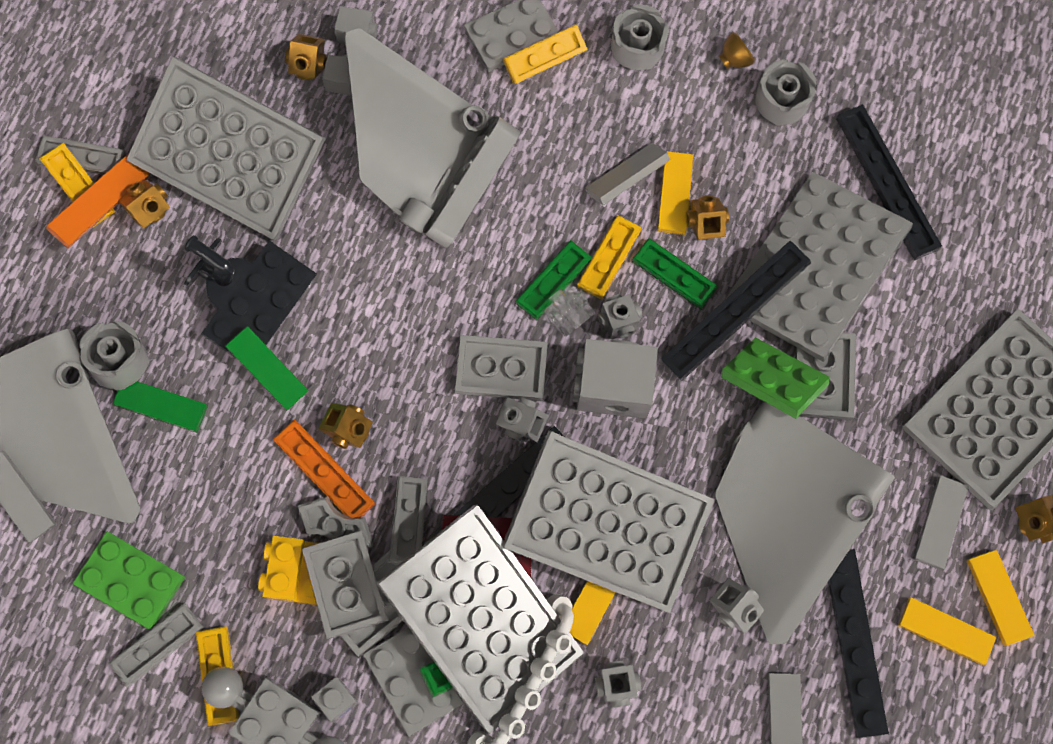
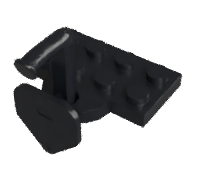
[183,235,317,358]

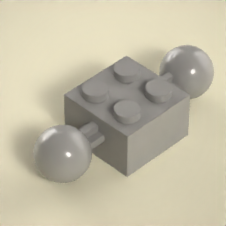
[202,667,344,744]

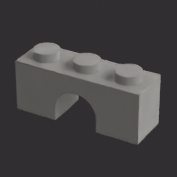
[322,6,378,95]

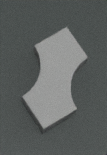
[298,496,374,549]

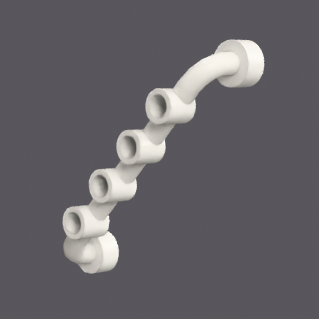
[468,594,574,744]

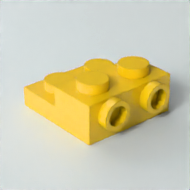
[258,536,319,606]

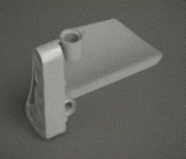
[345,28,521,248]
[0,329,141,523]
[715,401,895,645]

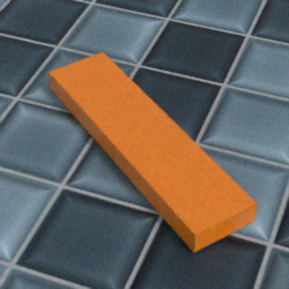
[46,154,150,248]
[273,419,375,518]

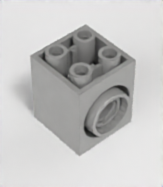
[572,339,658,419]

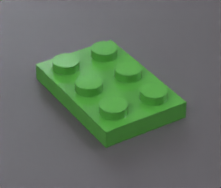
[721,337,830,419]
[73,531,185,630]

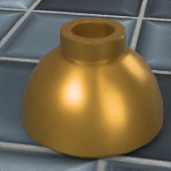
[719,32,755,69]

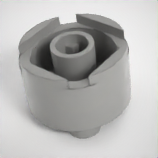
[611,4,669,70]
[755,60,816,126]
[80,321,150,391]

